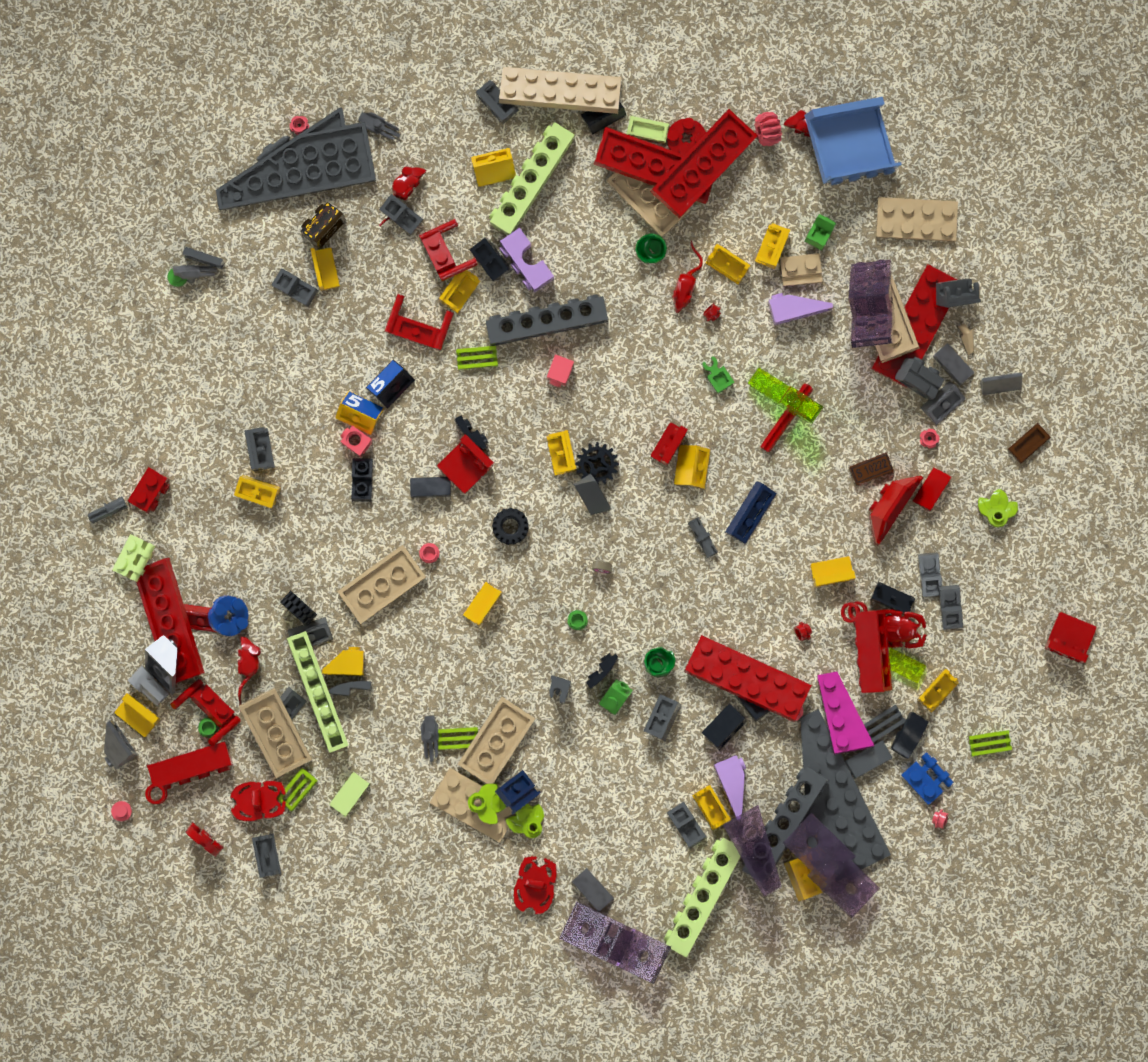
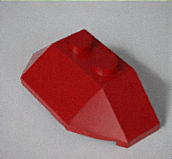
[869,476,923,546]

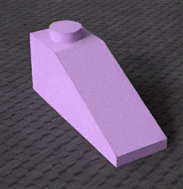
[768,293,833,326]
[714,755,746,821]

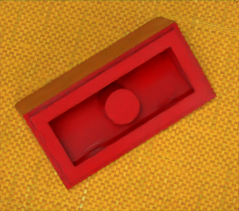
[913,467,951,512]
[184,604,217,633]

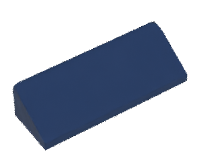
[725,481,777,544]

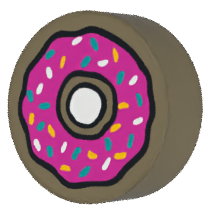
[592,561,613,574]

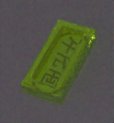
[889,647,926,684]

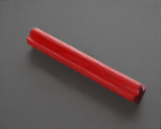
[761,383,813,452]

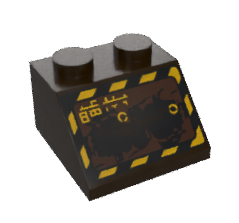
[300,202,346,250]

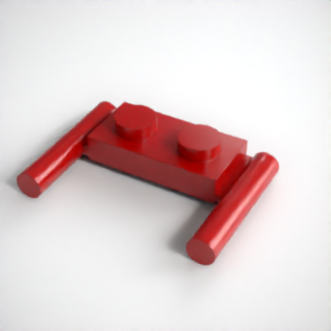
[419,219,478,282]
[384,294,454,351]
[170,679,241,746]

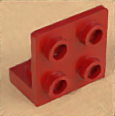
[437,434,494,494]
[1044,612,1097,664]

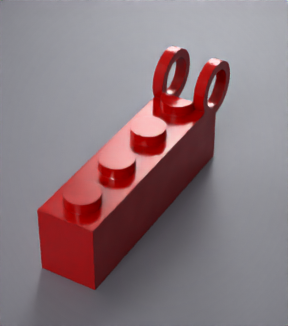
[841,601,892,693]
[145,741,233,804]

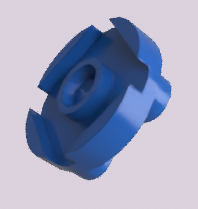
[208,595,248,636]

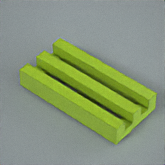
[456,346,498,370]
[438,727,478,750]
[968,730,1012,756]
[277,768,318,812]

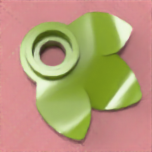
[978,489,1018,528]
[468,784,506,824]
[505,803,544,839]

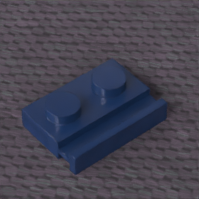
[495,770,541,814]

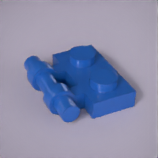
[901,752,954,805]

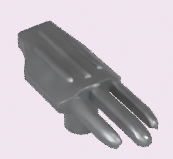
[358,112,400,140]
[172,265,217,283]
[421,716,439,762]

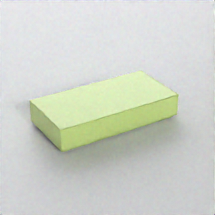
[627,116,669,144]
[329,772,370,817]

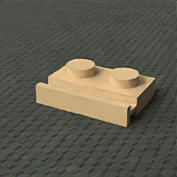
[780,253,823,287]

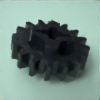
[576,442,619,485]

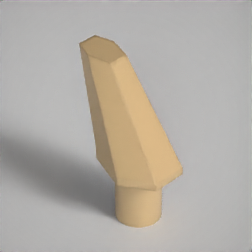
[958,323,974,356]

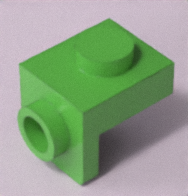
[804,214,836,250]
[599,679,632,715]

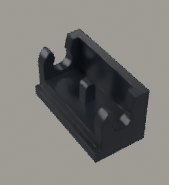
[469,237,512,282]
[870,581,915,615]
[702,703,747,751]

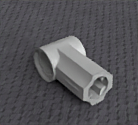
[128,665,169,706]

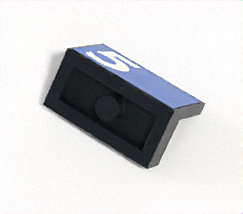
[366,360,415,409]

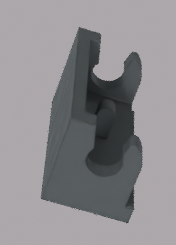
[476,80,519,124]
[936,278,981,308]
[244,427,275,472]
[549,675,571,704]
[644,694,681,742]
[252,834,282,878]

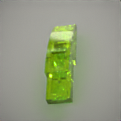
[748,367,824,424]

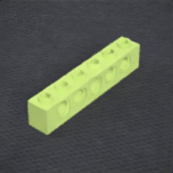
[489,122,575,236]
[286,631,349,753]
[663,837,744,958]

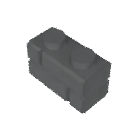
[895,357,944,400]

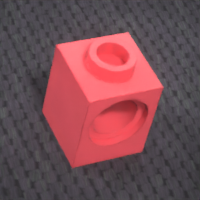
[547,354,574,387]
[340,426,373,458]

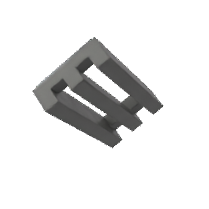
[183,247,224,269]
[864,705,906,742]

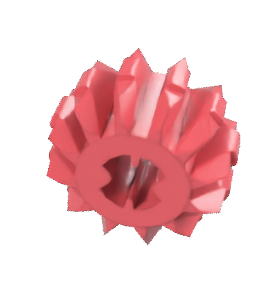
[754,112,782,146]

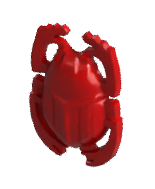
[885,609,927,648]
[230,781,286,821]
[513,856,557,914]

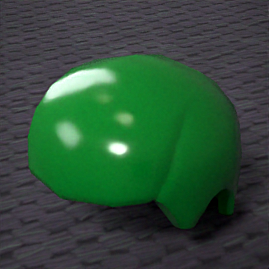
[635,233,668,263]
[643,647,676,678]

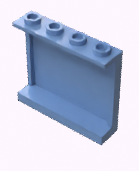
[804,97,902,185]

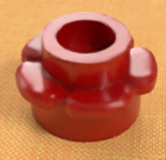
[703,303,721,321]
[794,622,812,641]

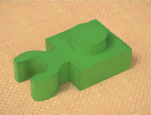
[702,356,735,394]

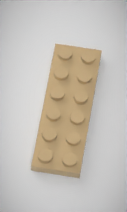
[499,67,621,114]

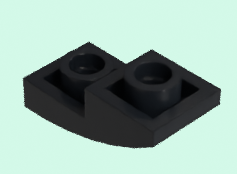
[455,415,489,451]
[351,458,373,502]
[586,653,618,690]
[891,712,929,759]

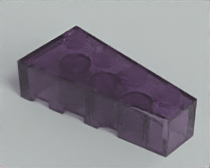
[723,805,782,898]

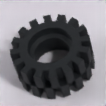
[492,508,529,545]
[280,590,317,627]

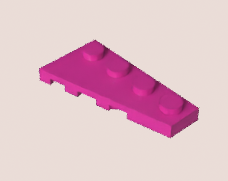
[817,671,874,755]

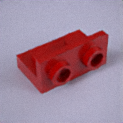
[651,422,688,466]
[128,467,170,514]

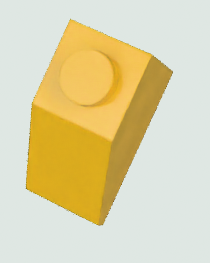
[322,647,365,676]

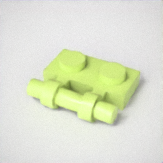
[112,534,155,582]

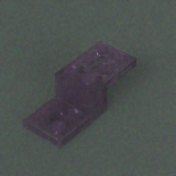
[848,259,894,348]
[783,813,880,918]
[559,901,671,984]

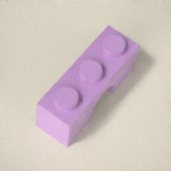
[499,228,554,293]

